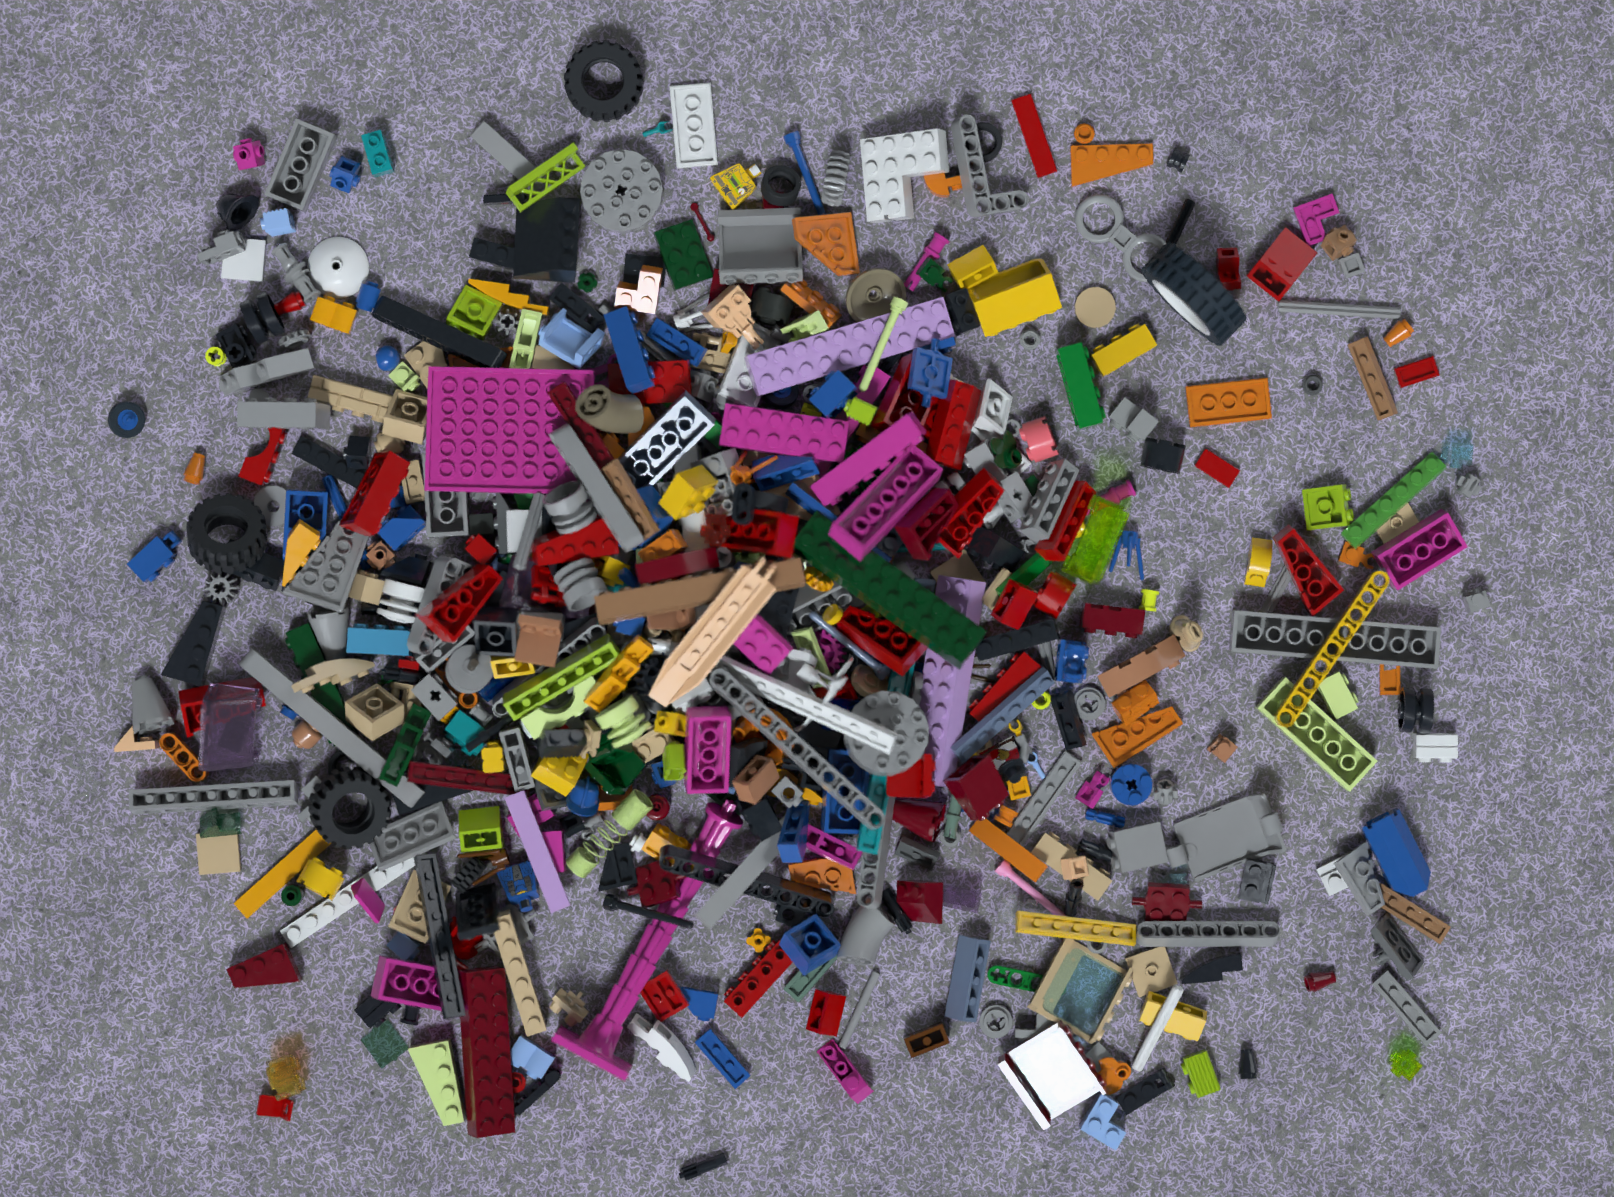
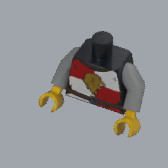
[970,720,1030,783]

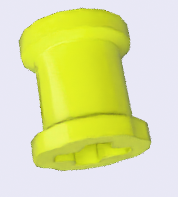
[205,347,227,367]
[1138,589,1160,612]

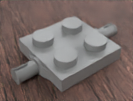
[474,903,538,959]

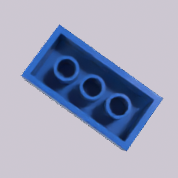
[821,747,869,834]

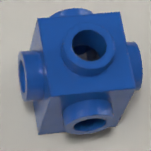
[329,156,361,193]

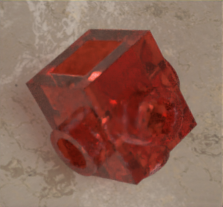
[700,514,730,547]

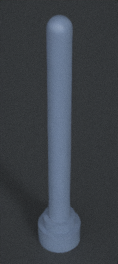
[809,611,891,680]

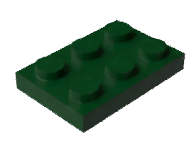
[653,219,713,291]

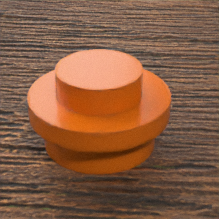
[1074,123,1095,144]

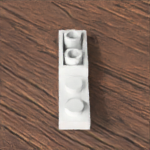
[627,1013,697,1082]

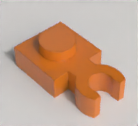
[1338,541,1375,569]

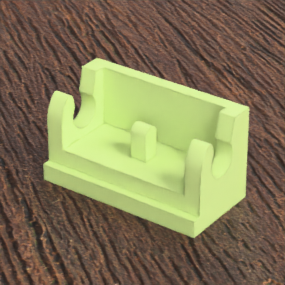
[780,310,828,343]

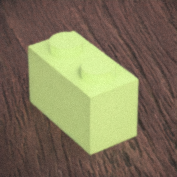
[1318,671,1359,720]

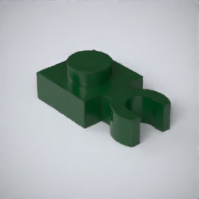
[915,257,953,292]

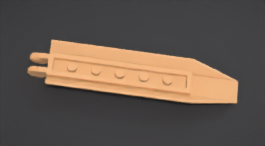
[648,556,777,707]

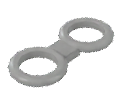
[1075,194,1166,282]

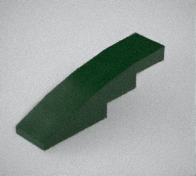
[378,703,431,787]

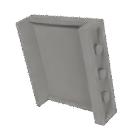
[718,208,803,285]

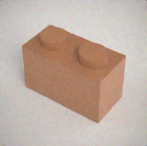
[732,755,780,804]

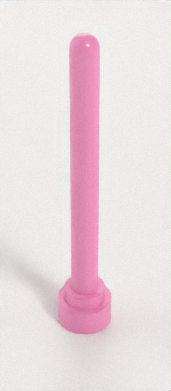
[994,859,1066,916]

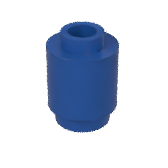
[355,281,381,312]

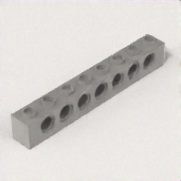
[129,780,298,815]

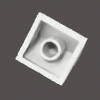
[973,379,1013,434]

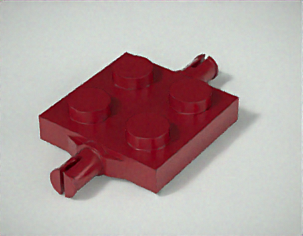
[627,857,688,908]
[1131,882,1203,921]

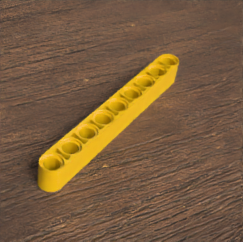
[1274,571,1389,727]

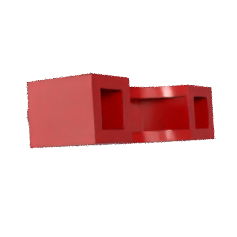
[238,427,287,486]

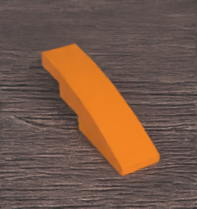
[969,819,1048,883]

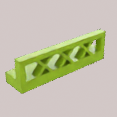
[506,142,586,213]

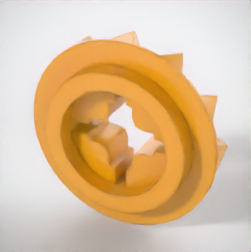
[803,566,834,592]

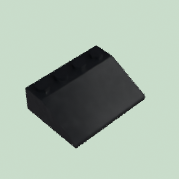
[513,197,580,283]

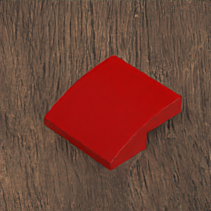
[640,970,690,1022]

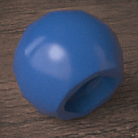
[376,345,400,371]

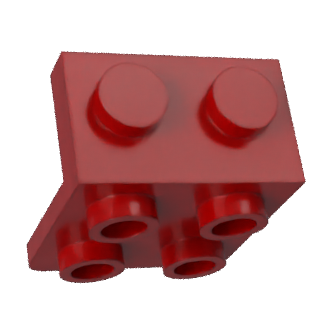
[886,754,935,798]

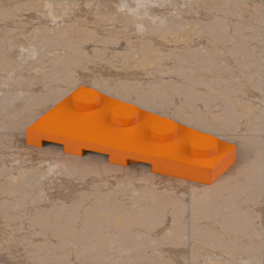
[1070,143,1153,187]
[1091,706,1183,769]

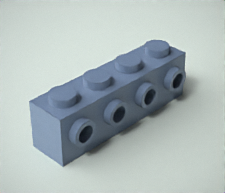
[945,935,991,1022]

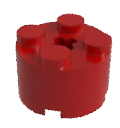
[1034,571,1077,619]

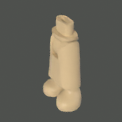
[1169,615,1203,652]

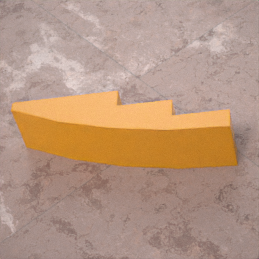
[468,279,549,316]
[584,635,654,713]

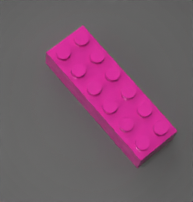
[719,403,849,464]
[828,444,943,561]

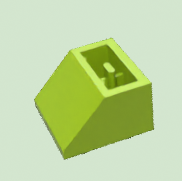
[458,806,504,853]

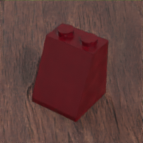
[943,755,1009,821]

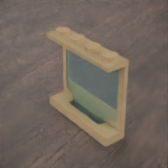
[1027,938,1133,1044]

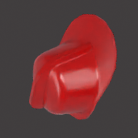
[449,916,483,960]

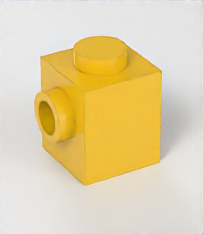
[654,711,686,737]

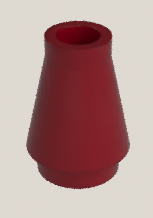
[1304,971,1336,993]

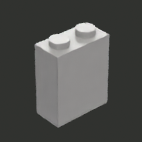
[1107,822,1169,873]

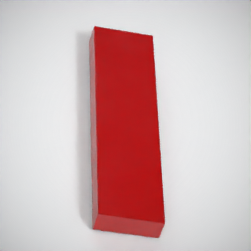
[1011,94,1057,179]

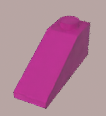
[806,824,863,870]

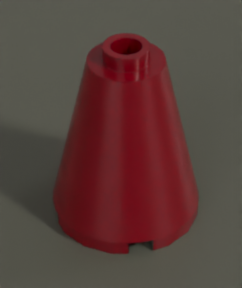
[892,799,946,843]

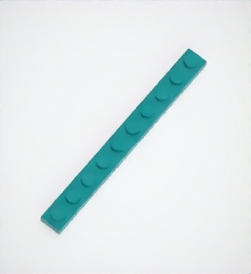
[856,663,915,855]

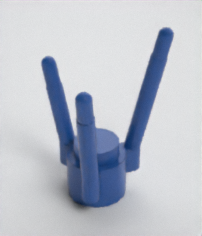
[1109,531,1144,580]

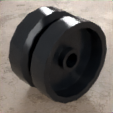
[239,291,286,344]
[1398,687,1434,734]

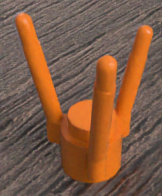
[730,450,778,485]

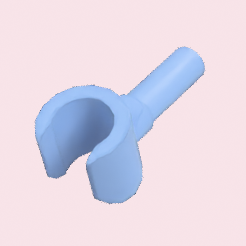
[1027,752,1046,779]

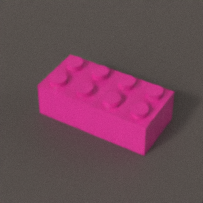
[1371,509,1468,591]
[684,706,731,794]
[371,955,442,1011]

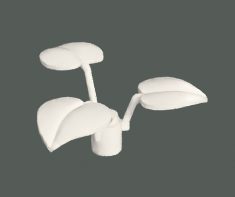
[793,654,854,732]

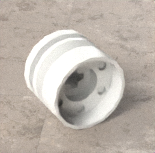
[377,578,425,624]

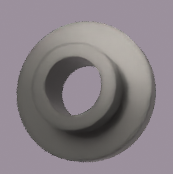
[1302,375,1323,395]

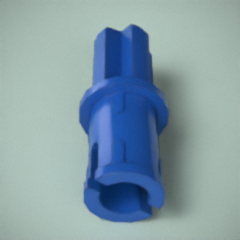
[618,568,640,589]

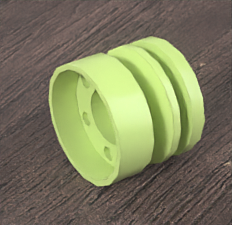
[595,695,651,748]

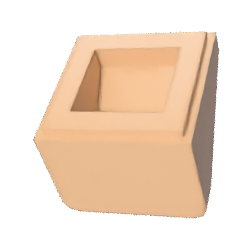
[1060,855,1089,880]

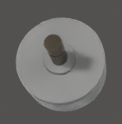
[445,645,493,694]

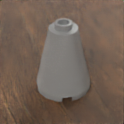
[307,605,349,661]
[132,675,174,735]

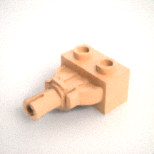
[701,285,764,350]

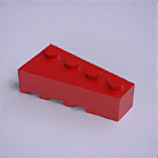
[531,513,619,566]
[1272,524,1344,617]
[415,564,503,643]

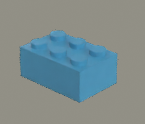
[346,624,413,656]

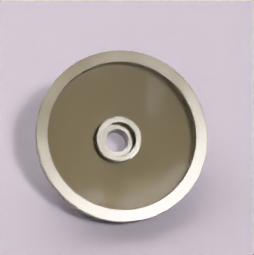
[846,268,906,322]

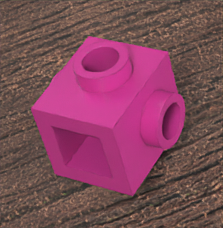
[233,138,265,171]

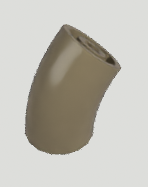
[576,385,644,433]

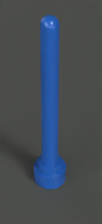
[783,131,827,215]

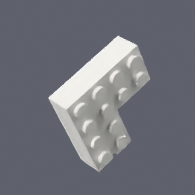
[860,129,949,223]

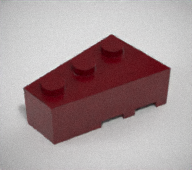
[894,488,959,560]
[1079,603,1145,638]
[226,942,303,988]

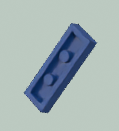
[647,318,708,367]
[694,1028,751,1089]

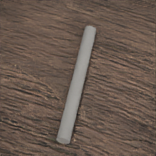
[838,971,880,1049]

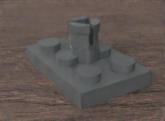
[1370,912,1424,981]

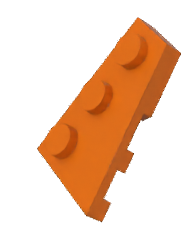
[788,857,856,894]

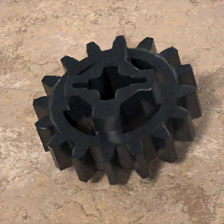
[634,657,664,703]

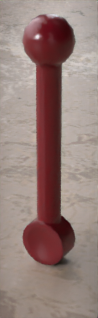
[690,203,715,242]

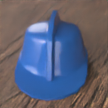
[566,776,599,817]

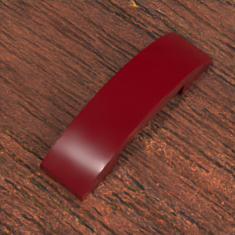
[635,547,720,585]

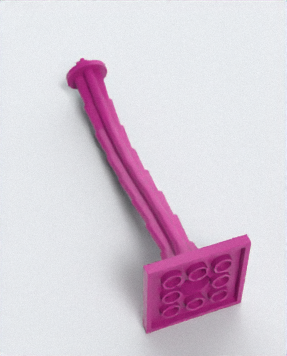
[551,799,744,1081]

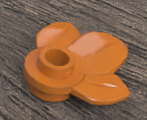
[1091,1057,1131,1095]

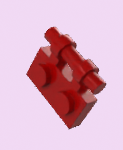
[531,565,567,607]

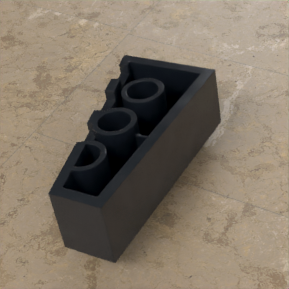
[161,601,227,686]

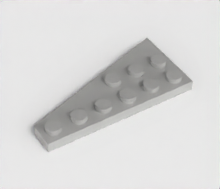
[283,520,369,613]

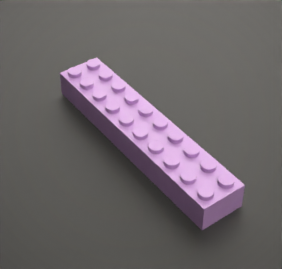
[744,297,955,397]
[919,575,986,787]

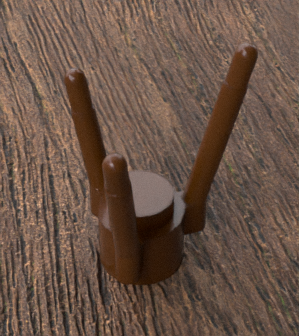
[457,848,510,886]

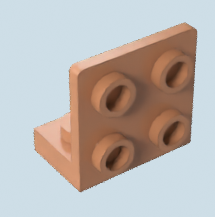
[647,607,696,630]
[514,614,563,667]

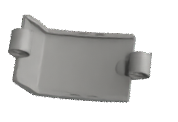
[1166,793,1287,881]

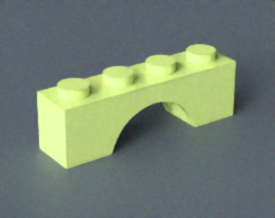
[520,675,597,739]

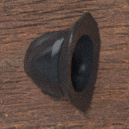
[216,193,259,231]

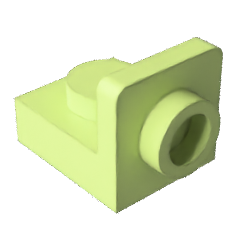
[388,361,420,393]

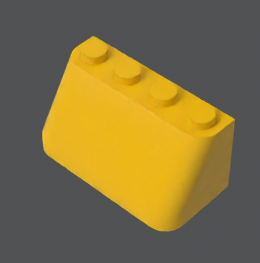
[968,259,1062,337]

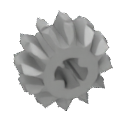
[203,572,239,606]

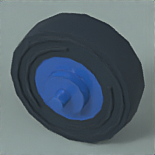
[762,384,799,409]
[107,401,145,438]

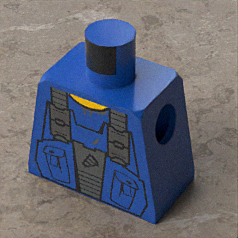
[497,860,540,912]

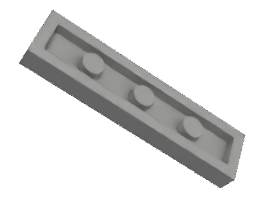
[1371,970,1441,1046]

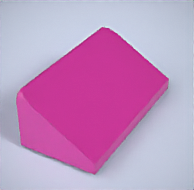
[351,878,385,923]

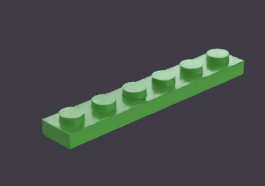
[1341,452,1446,550]

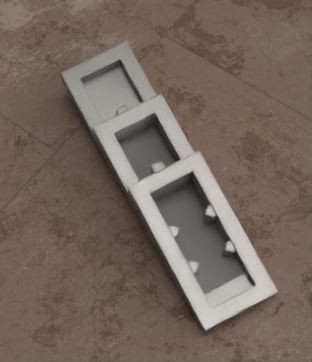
[470,121,546,191]

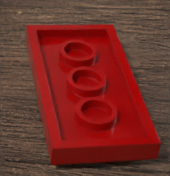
[607,360,692,404]

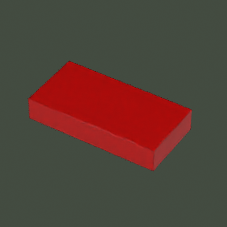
[1394,356,1440,388]
[1194,449,1240,488]

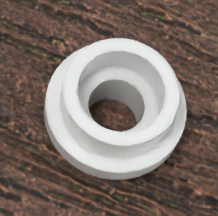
[629,833,647,853]

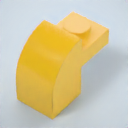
[1244,537,1272,587]

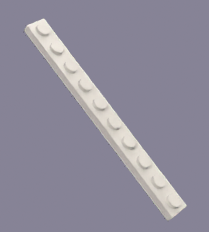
[709,655,897,754]

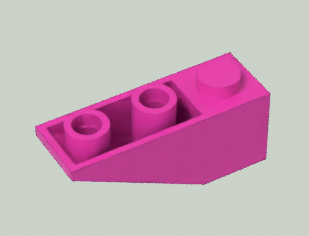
[816,1039,874,1104]

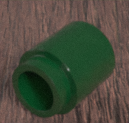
[281,884,304,906]

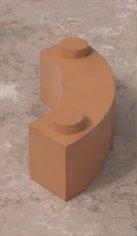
[1097,634,1186,698]

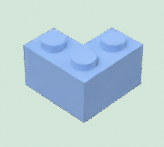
[1079,1091,1126,1150]

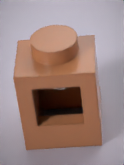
[1207,733,1238,763]

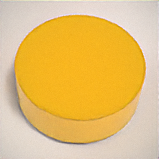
[823,604,843,625]

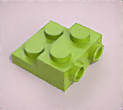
[446,285,502,341]
[1302,484,1354,531]

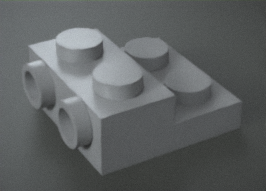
[197,230,246,266]

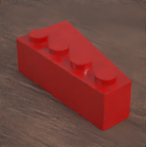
[939,468,1005,559]
[837,606,928,676]
[178,677,266,738]

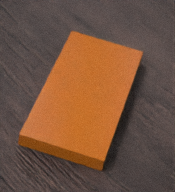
[1185,378,1272,428]

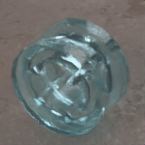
[1168,873,1188,884]

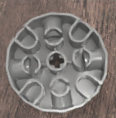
[580,149,664,234]
[844,691,929,776]

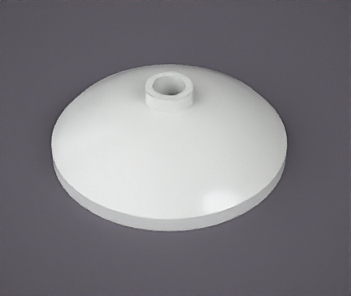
[307,237,369,299]

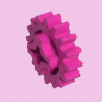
[815,630,847,673]

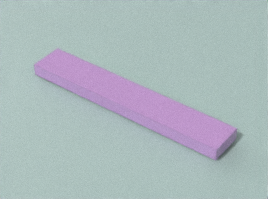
[505,790,571,913]

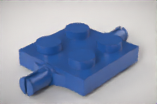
[908,338,953,408]

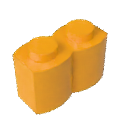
[310,295,358,335]

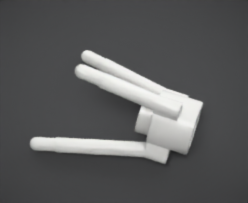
[673,294,713,333]

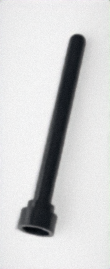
[603,894,694,929]

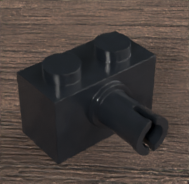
[781,744,828,791]

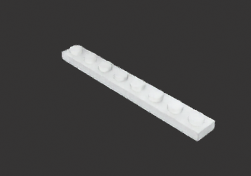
[280,852,427,948]

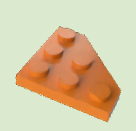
[792,212,860,276]

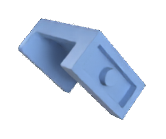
[538,308,605,370]

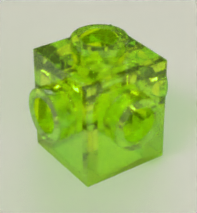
[1388,1048,1423,1081]

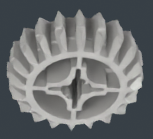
[822,150,850,206]

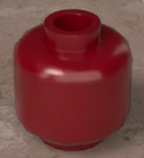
[646,793,671,821]

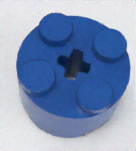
[1109,763,1152,806]

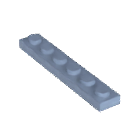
[950,667,1055,764]

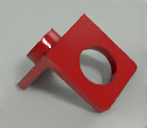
[256,1094,294,1121]

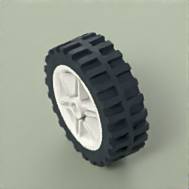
[1141,242,1247,346]

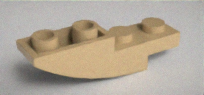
[291,659,375,693]

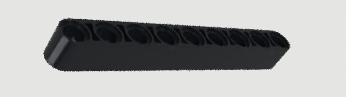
[659,845,834,917]

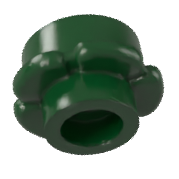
[577,272,598,293]

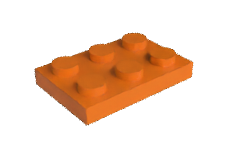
[780,280,842,329]

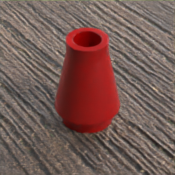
[274,291,306,316]

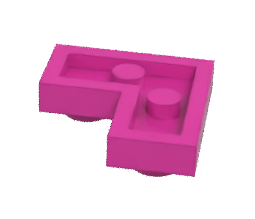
[1293,194,1340,246]

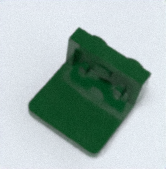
[584,749,645,795]

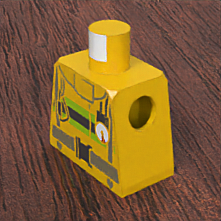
[710,163,762,210]

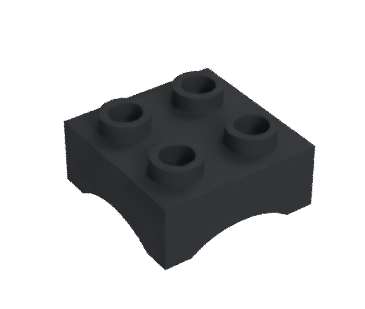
[729,737,768,788]

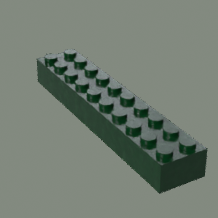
[793,511,986,670]

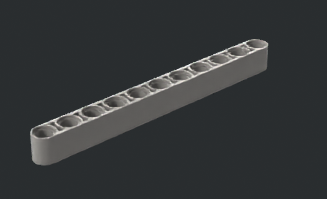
[239,648,425,808]
[709,668,885,830]

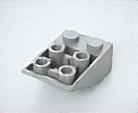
[690,448,742,522]

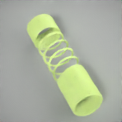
[566,789,653,878]

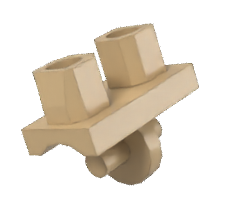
[549,988,589,1027]

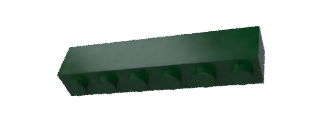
[285,623,359,747]

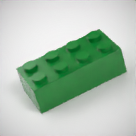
[1055,342,1106,431]

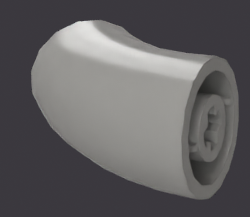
[836,896,896,965]

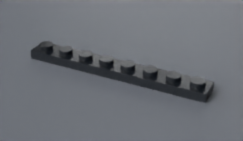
[414,853,465,1020]

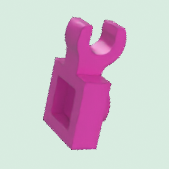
[1075,771,1110,809]

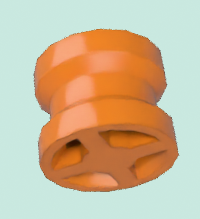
[993,805,1019,828]

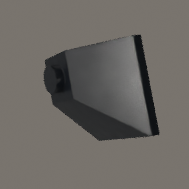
[381,553,431,585]

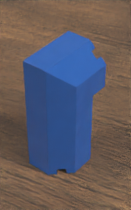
[1360,808,1431,897]

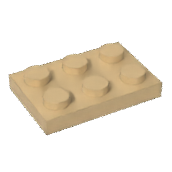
[388,870,451,944]

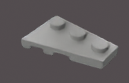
[1333,841,1385,916]

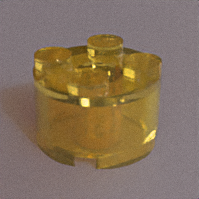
[265,1054,307,1101]

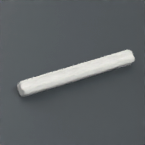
[1132,985,1183,1072]

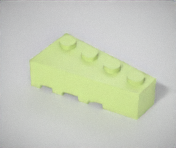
[408,1038,466,1126]

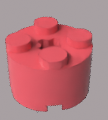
[1019,416,1059,463]

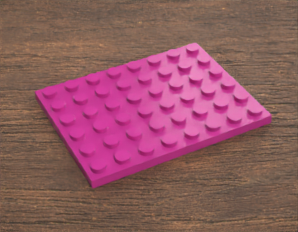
[425,366,595,494]

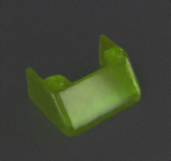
[1061,494,1131,585]

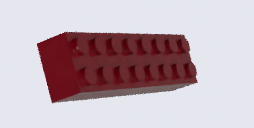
[457,966,515,1138]

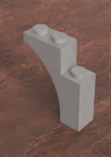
[219,348,314,397]

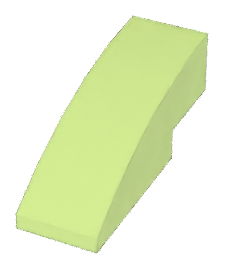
[509,309,542,369]

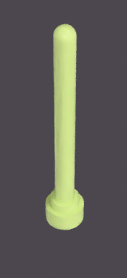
[859,297,908,392]

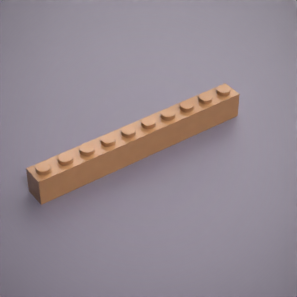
[594,556,805,625]

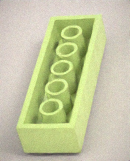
[1255,677,1377,792]

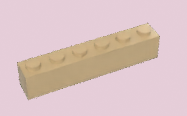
[494,909,547,1036]

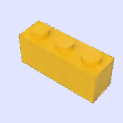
[1090,323,1157,378]
[1139,991,1207,1041]

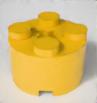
[297,857,345,901]

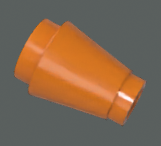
[1383,319,1414,348]
[183,453,205,485]

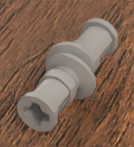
[271,243,321,303]

